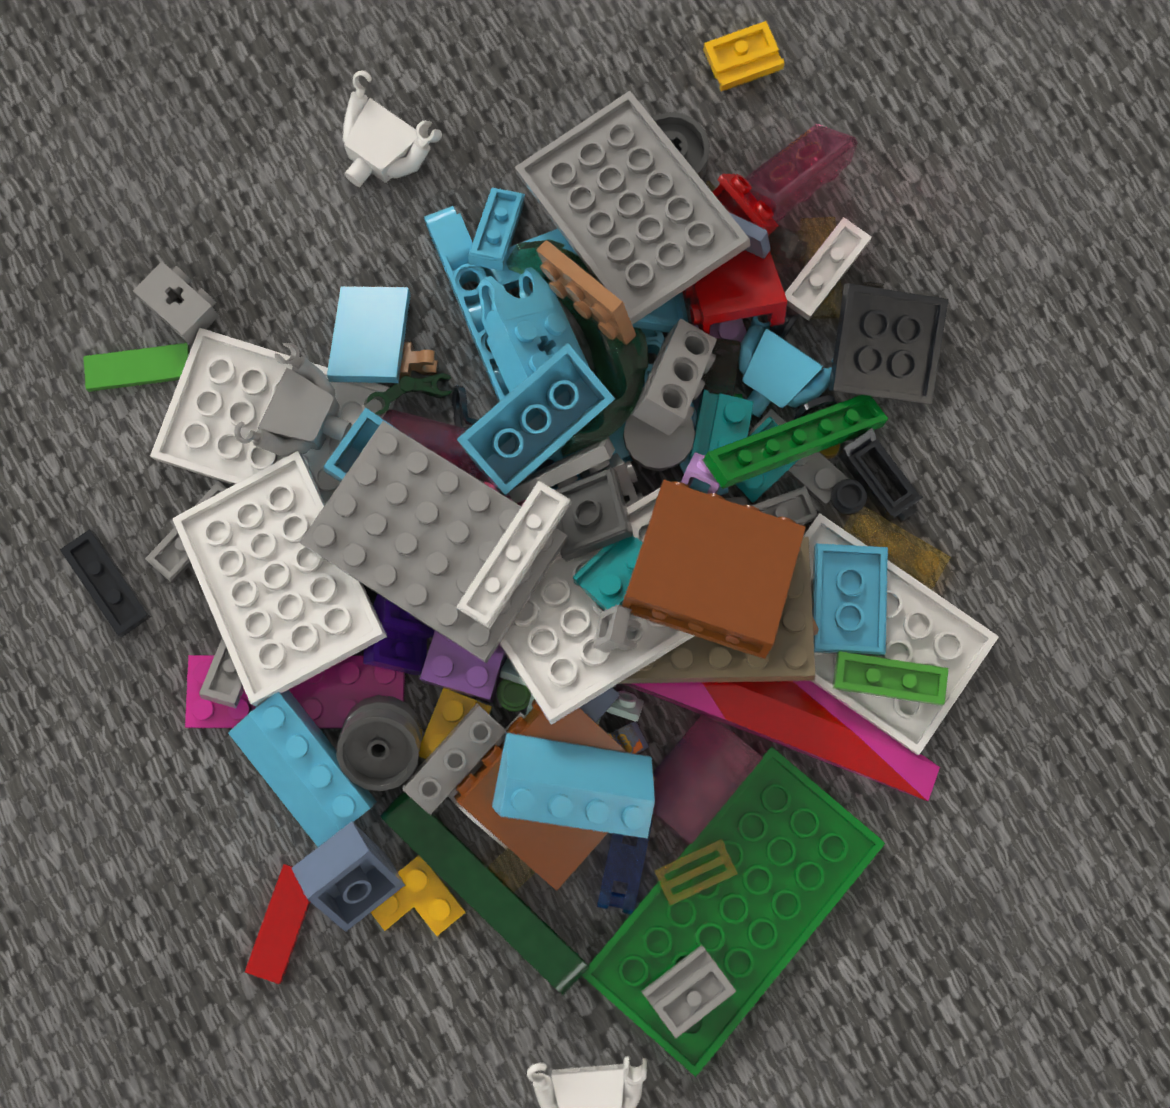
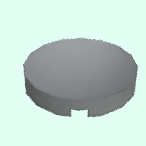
[623,410,695,471]

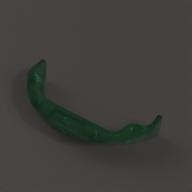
[506,240,648,457]

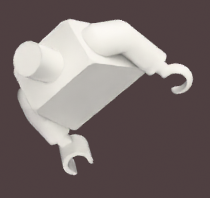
[343,71,442,187]
[527,1056,647,1108]

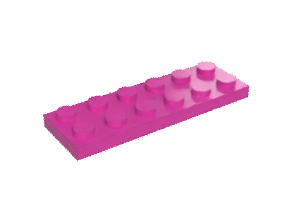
[185,655,405,729]

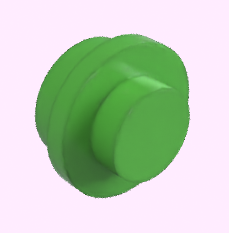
[497,679,531,712]

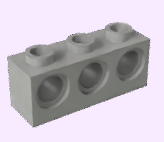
[632,318,717,436]
[402,703,507,815]

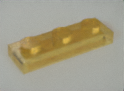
[842,506,951,589]

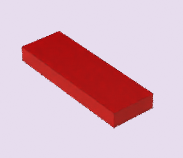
[245,864,310,984]

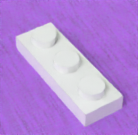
[785,217,872,321]

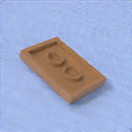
[536,240,636,346]

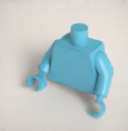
[739,316,833,418]

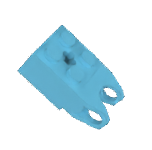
[478,267,590,393]

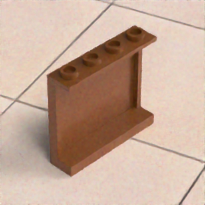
[622,479,806,659]
[454,699,656,891]

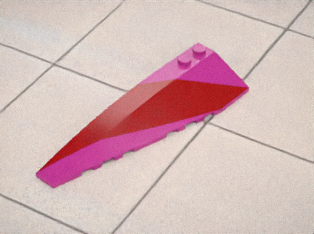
[623,681,940,802]

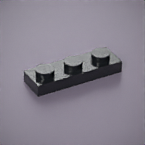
[60,529,152,637]

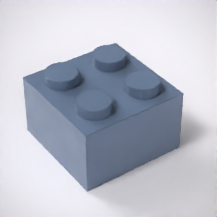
[291,821,405,932]

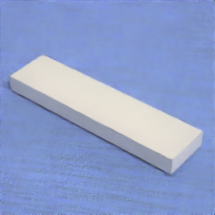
[456,481,571,629]

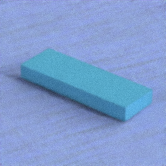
[468,188,525,271]

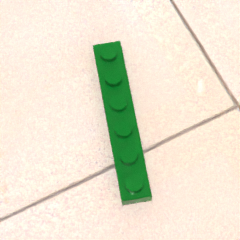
[703,395,888,489]

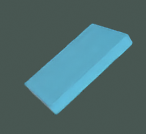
[327,287,411,383]
[812,543,888,656]

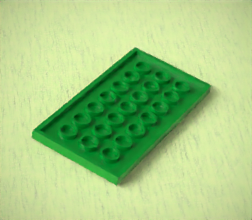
[582,746,886,1077]

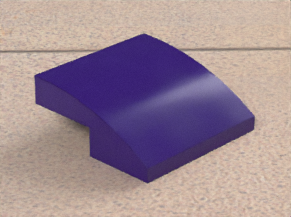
[363,594,435,675]

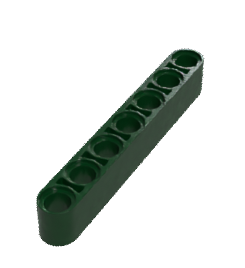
[380,791,590,995]

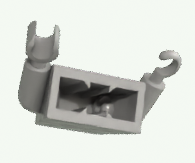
[234,343,351,457]

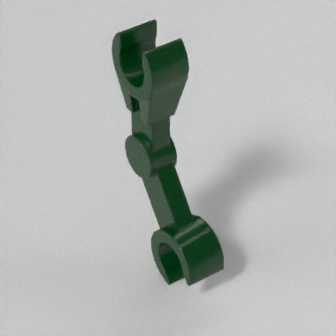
[364,373,452,417]

